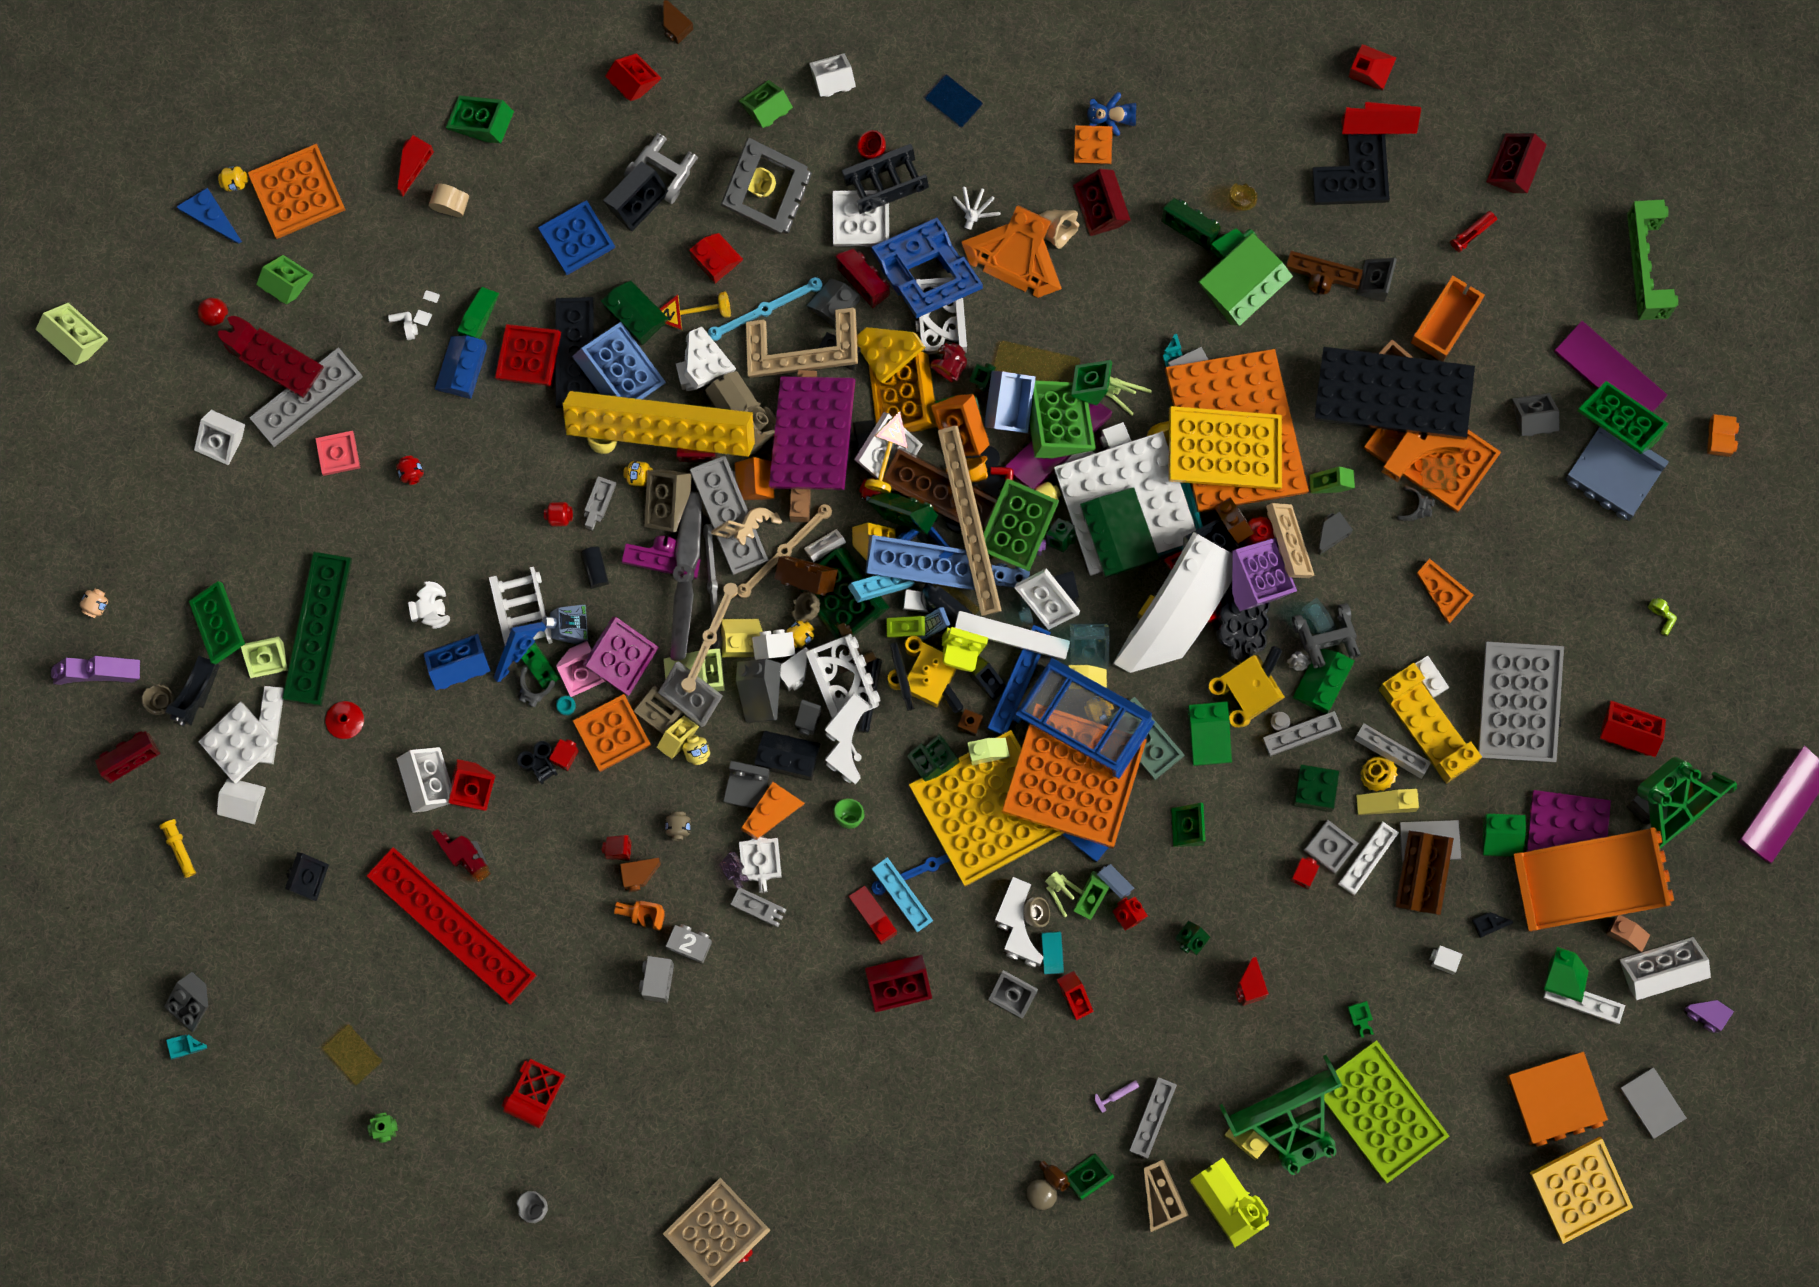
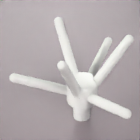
[953,187,1001,230]

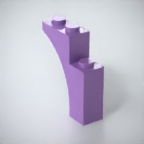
[51,656,140,685]

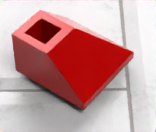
[1349,44,1397,91]

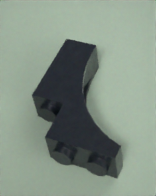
[165,656,220,727]

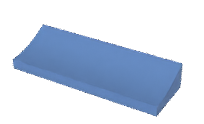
[865,535,976,591]

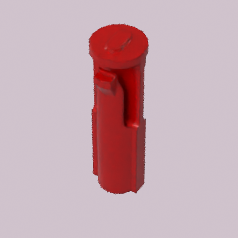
[1450,211,1497,252]

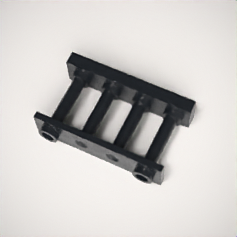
[842,144,929,214]

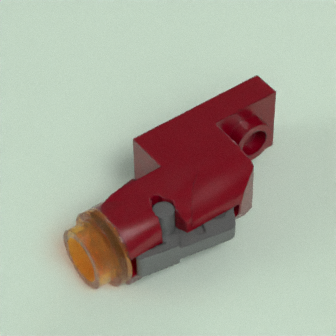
[432,829,491,882]

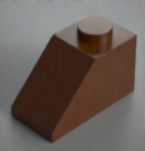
[663,0,693,44]

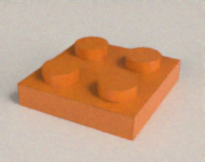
[1074,125,1113,165]

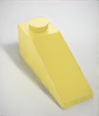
[1356,789,1419,815]

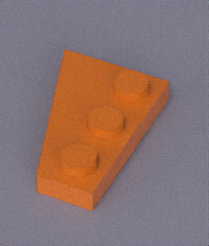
[1417,558,1474,625]

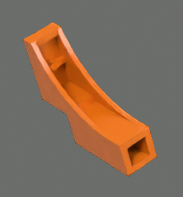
[1382,432,1469,482]

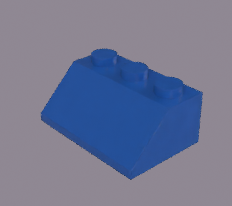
[435,336,487,399]
[424,634,490,690]

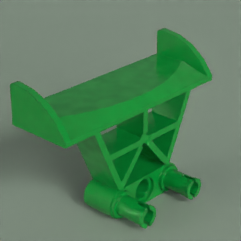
[1637,757,1737,849]
[1219,1055,1343,1175]

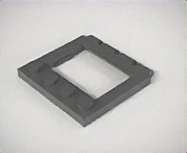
[720,138,812,234]

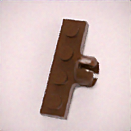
[1286,251,1363,295]

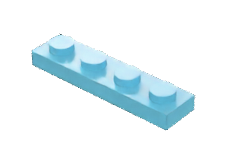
[848,575,915,602]
[872,857,933,932]

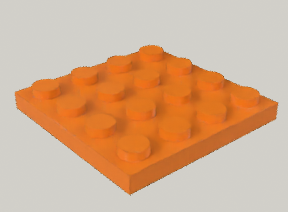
[248,144,345,239]

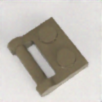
[634,686,683,735]

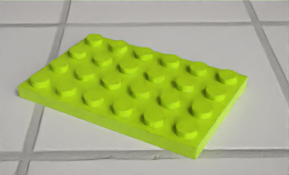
[1324,1040,1450,1184]

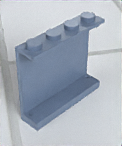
[1565,427,1669,521]

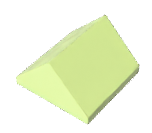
[241,637,288,678]

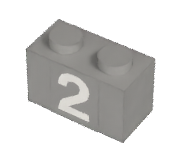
[666,924,712,964]

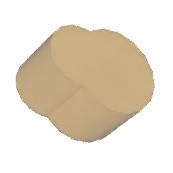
[429,184,469,217]

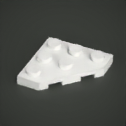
[684,327,736,389]

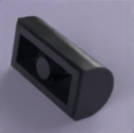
[581,547,609,589]

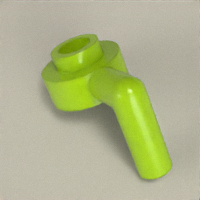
[1648,598,1677,636]

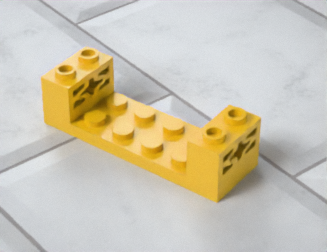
[1379,663,1482,784]

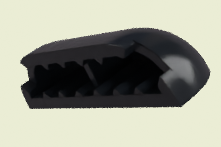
[921,583,974,628]

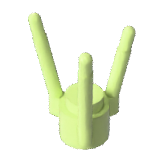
[1106,376,1152,415]
[1045,872,1082,917]

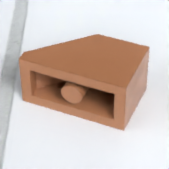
[1606,915,1650,953]

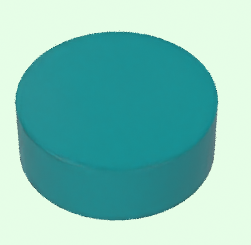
[556,696,576,716]

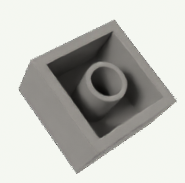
[639,956,674,1003]

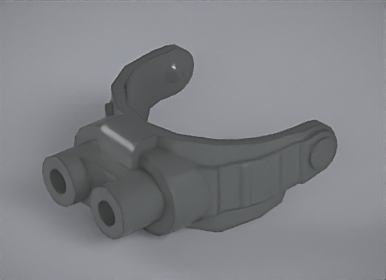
[1397,486,1435,521]
[519,667,555,707]

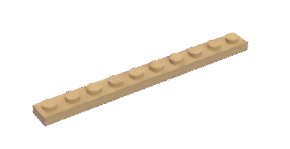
[938,426,1002,616]

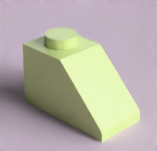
[968,738,1010,766]

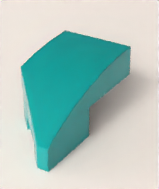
[1163,334,1183,367]
[166,1035,207,1060]

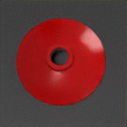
[325,701,364,739]

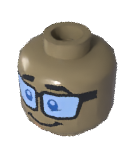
[665,812,691,841]

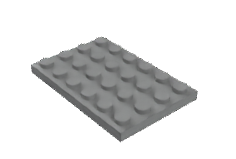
[1478,641,1564,762]

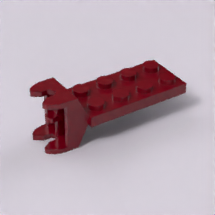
[218,316,324,399]

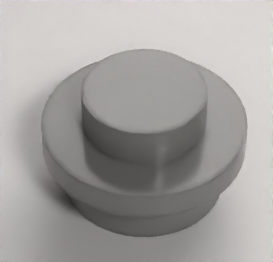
[1271,712,1290,731]

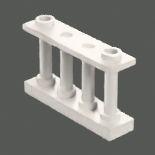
[489,567,553,645]

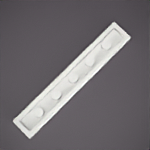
[954,611,1070,660]

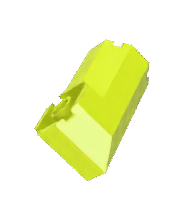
[1190,1158,1269,1248]

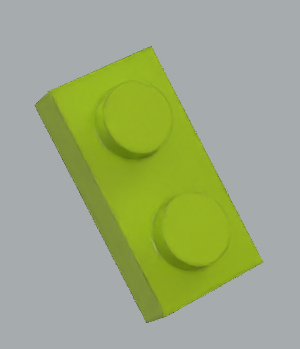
[887,616,925,638]

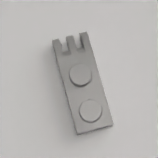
[731,887,786,927]

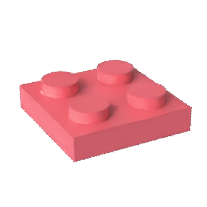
[315,431,360,476]

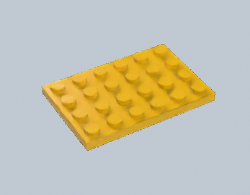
[1169,406,1282,490]

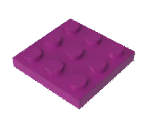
[583,616,659,696]

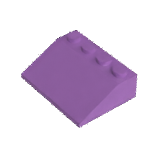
[1232,538,1297,611]

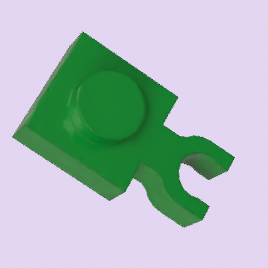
[1347,1001,1374,1038]

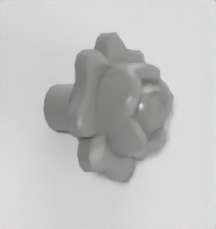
[1287,651,1311,671]

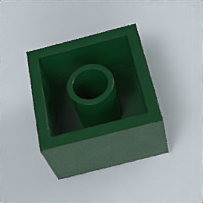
[1293,765,1339,812]

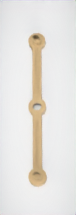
[738,504,832,598]
[681,583,738,693]

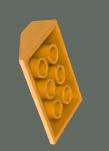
[869,351,937,432]

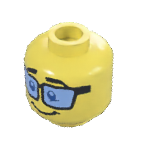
[682,735,710,765]

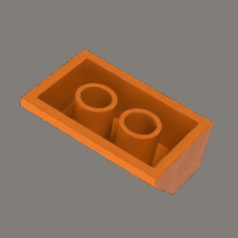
[931,394,990,456]

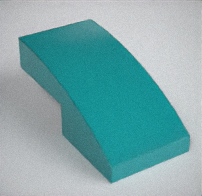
[1041,931,1064,974]

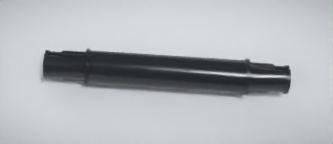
[890,643,915,711]

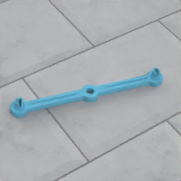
[708,277,822,341]

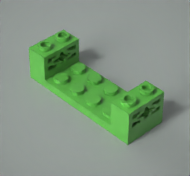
[1627,200,1678,320]

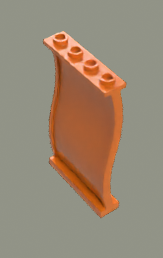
[1514,827,1674,932]

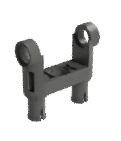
[1291,603,1361,668]

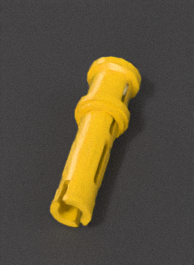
[159,819,196,878]

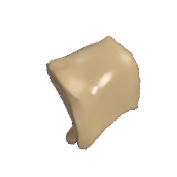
[1039,209,1079,249]

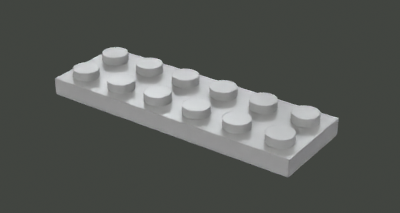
[250,347,363,447]
[690,456,769,575]

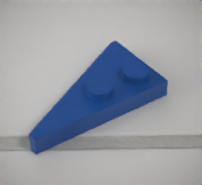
[177,188,242,244]
[494,622,546,682]

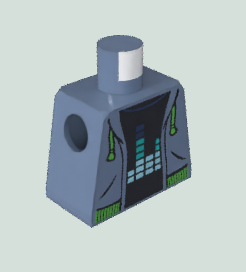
[542,605,588,645]

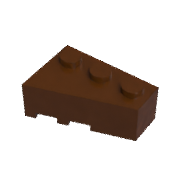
[774,555,838,595]

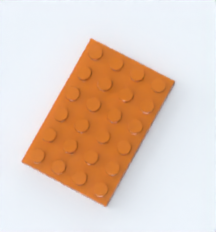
[1364,429,1501,513]

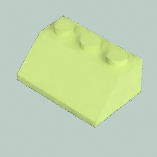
[36,303,108,365]

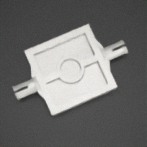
[739,837,782,893]

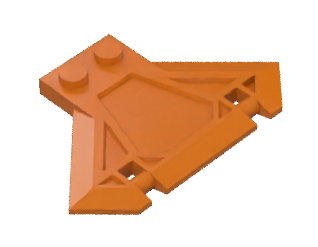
[962,205,1062,298]

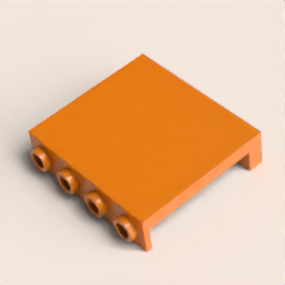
[1506,1052,1608,1147]

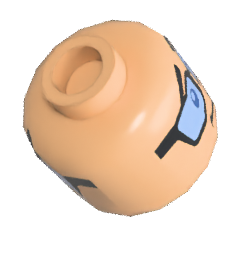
[79,588,108,618]

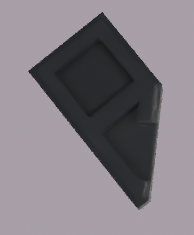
[1472,912,1513,938]

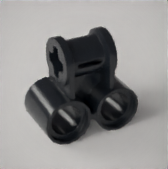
[517,741,558,785]

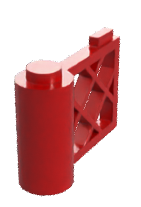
[502,1059,566,1129]

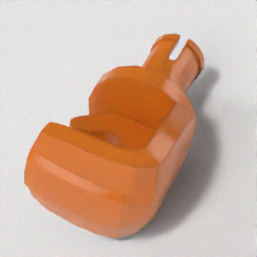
[614,901,665,931]

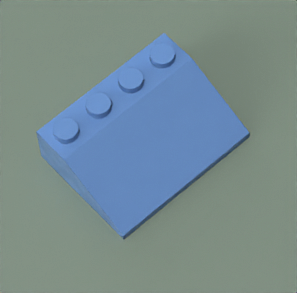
[572,322,666,400]

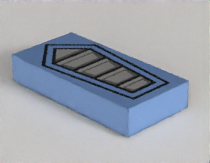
[918,607,950,641]

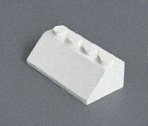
[1620,937,1711,1000]

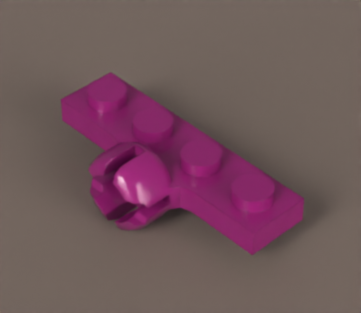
[622,536,701,579]

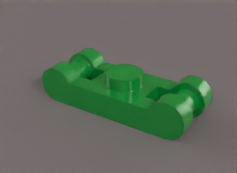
[521,642,561,690]

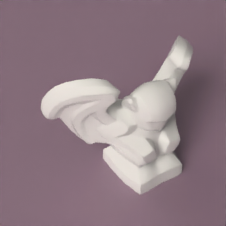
[408,582,450,629]

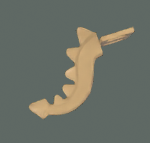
[711,507,782,546]

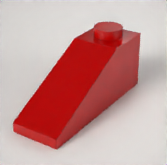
[397,135,434,196]
[849,886,897,945]

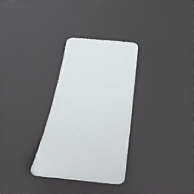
[413,290,440,326]

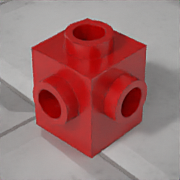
[1112,897,1148,931]

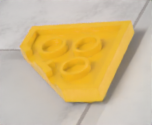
[857,327,925,383]

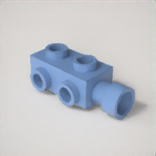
[992,563,1030,588]

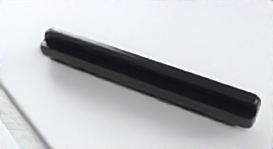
[859,658,882,733]

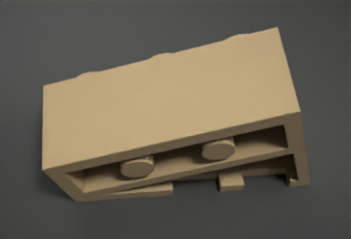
[1144,1160,1189,1232]

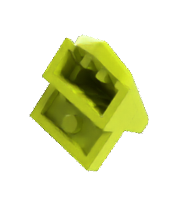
[942,627,988,672]

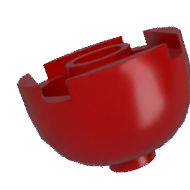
[1242,516,1278,547]

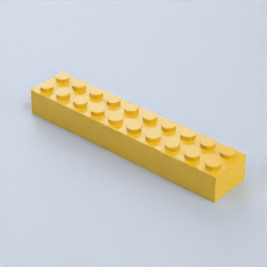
[563,391,755,457]

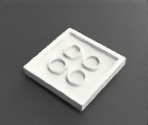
[833,190,889,246]
[854,412,923,491]
[199,702,278,783]

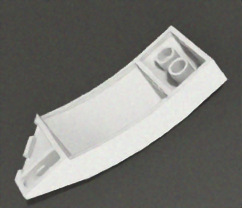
[1114,532,1233,673]

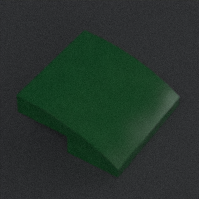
[907,734,960,782]

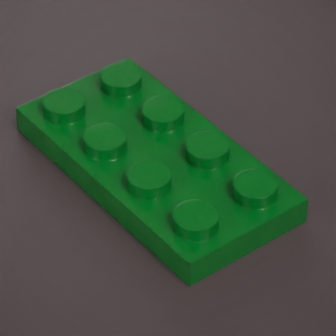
[189,581,245,665]

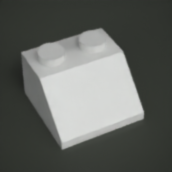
[809,54,856,97]
[194,410,245,465]

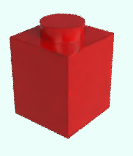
[549,739,579,771]
[1291,857,1320,889]

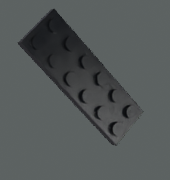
[556,297,594,408]

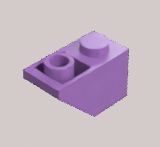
[1684,1000,1734,1033]

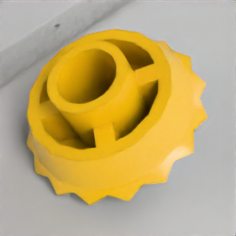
[1361,756,1397,792]

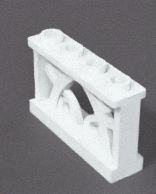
[916,277,967,354]
[806,634,880,718]

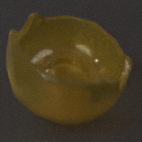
[1229,183,1258,211]

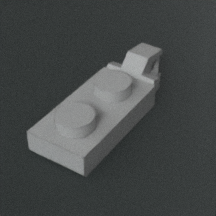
[584,476,616,531]

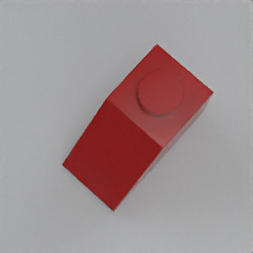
[602,835,632,861]
[1057,971,1094,1020]

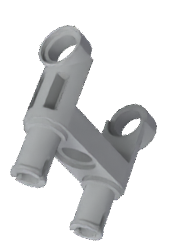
[624,133,698,204]

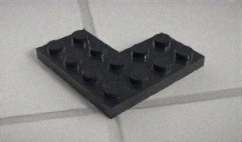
[1312,134,1390,205]

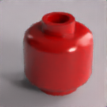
[544,502,573,527]

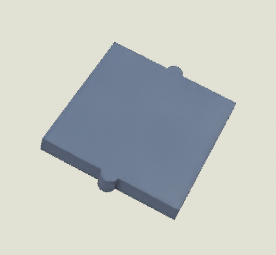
[1097,864,1134,898]

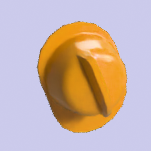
[946,456,988,482]

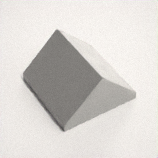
[988,970,1038,1019]

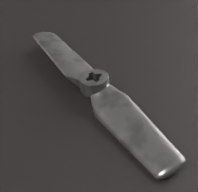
[670,491,702,661]

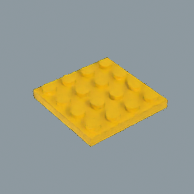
[1530,1137,1633,1244]

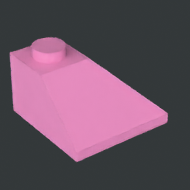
[556,641,606,697]

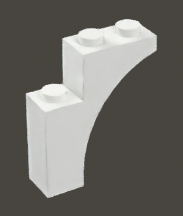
[825,692,869,784]
[995,877,1043,968]

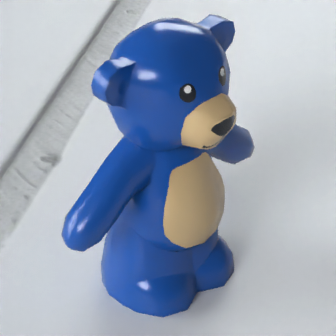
[1087,92,1136,136]

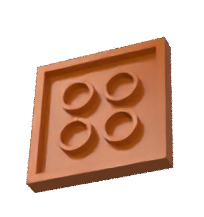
[573,694,651,772]

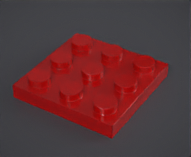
[495,324,561,386]

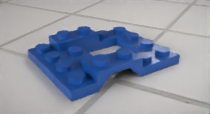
[872,218,983,319]

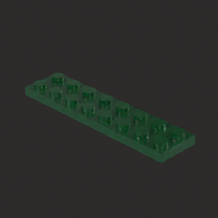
[283,552,352,707]

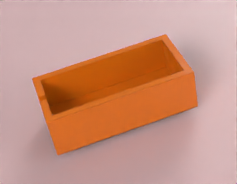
[1411,276,1485,362]

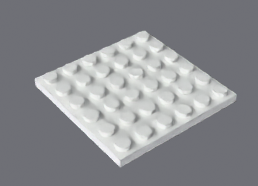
[1054,431,1196,576]

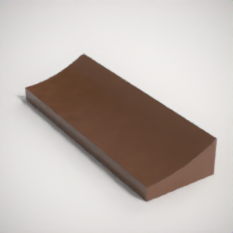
[882,447,998,534]

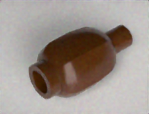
[1039,1161,1070,1192]

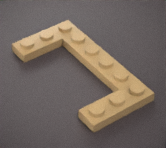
[746,308,858,378]

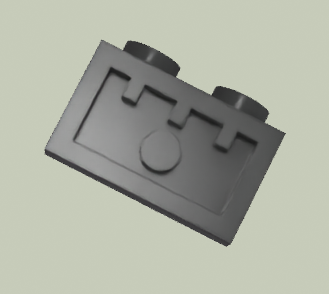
[724,761,770,809]

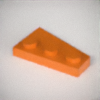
[741,782,805,840]

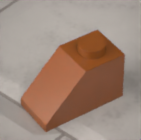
[620,858,661,892]

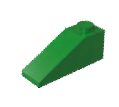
[458,287,499,339]

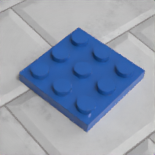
[538,200,615,275]

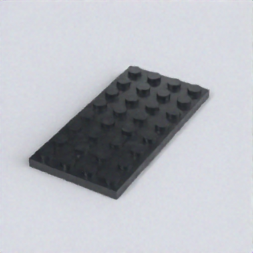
[1314,347,1475,440]

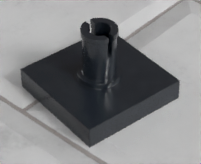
[285,852,329,901]

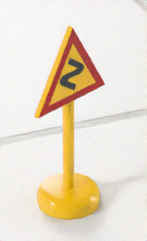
[660,291,731,330]
[865,411,908,493]

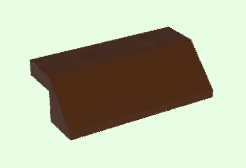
[1396,830,1454,915]

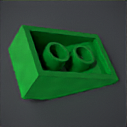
[446,95,514,144]
[1187,702,1232,766]

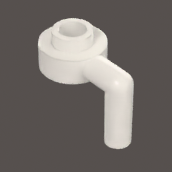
[388,312,418,340]

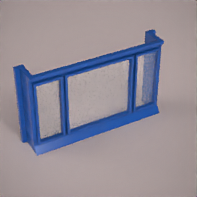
[1013,657,1155,779]

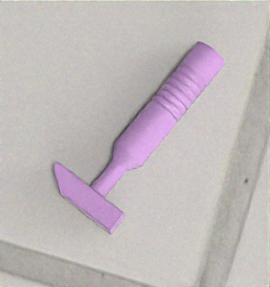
[1095,1080,1139,1113]

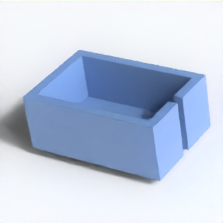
[984,371,1036,433]

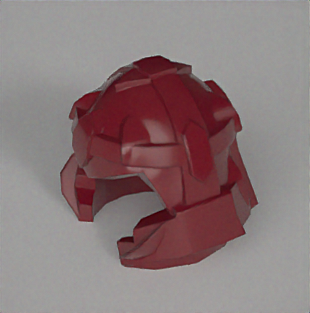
[930,343,967,383]

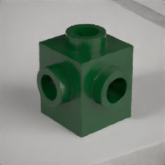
[969,363,996,391]
[1046,518,1076,553]
[1175,920,1211,956]

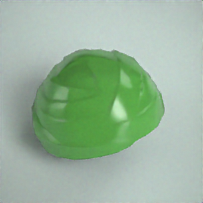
[833,798,865,829]

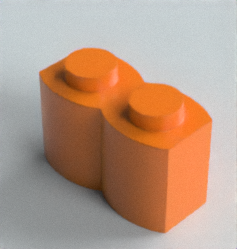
[1707,414,1739,457]

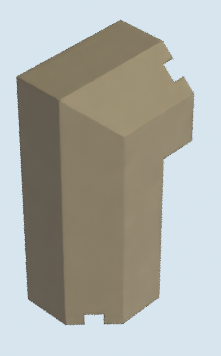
[705,371,776,455]

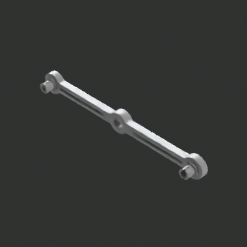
[703,524,722,649]

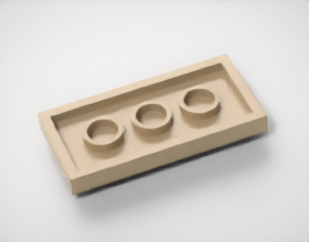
[1266,503,1315,578]

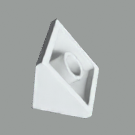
[217,778,266,825]

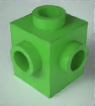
[368,1113,398,1143]

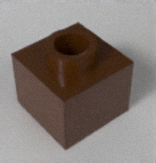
[958,709,983,736]

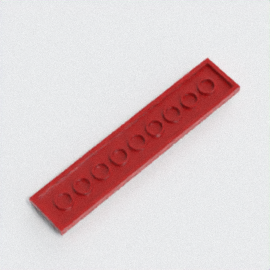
[367,847,537,1005]

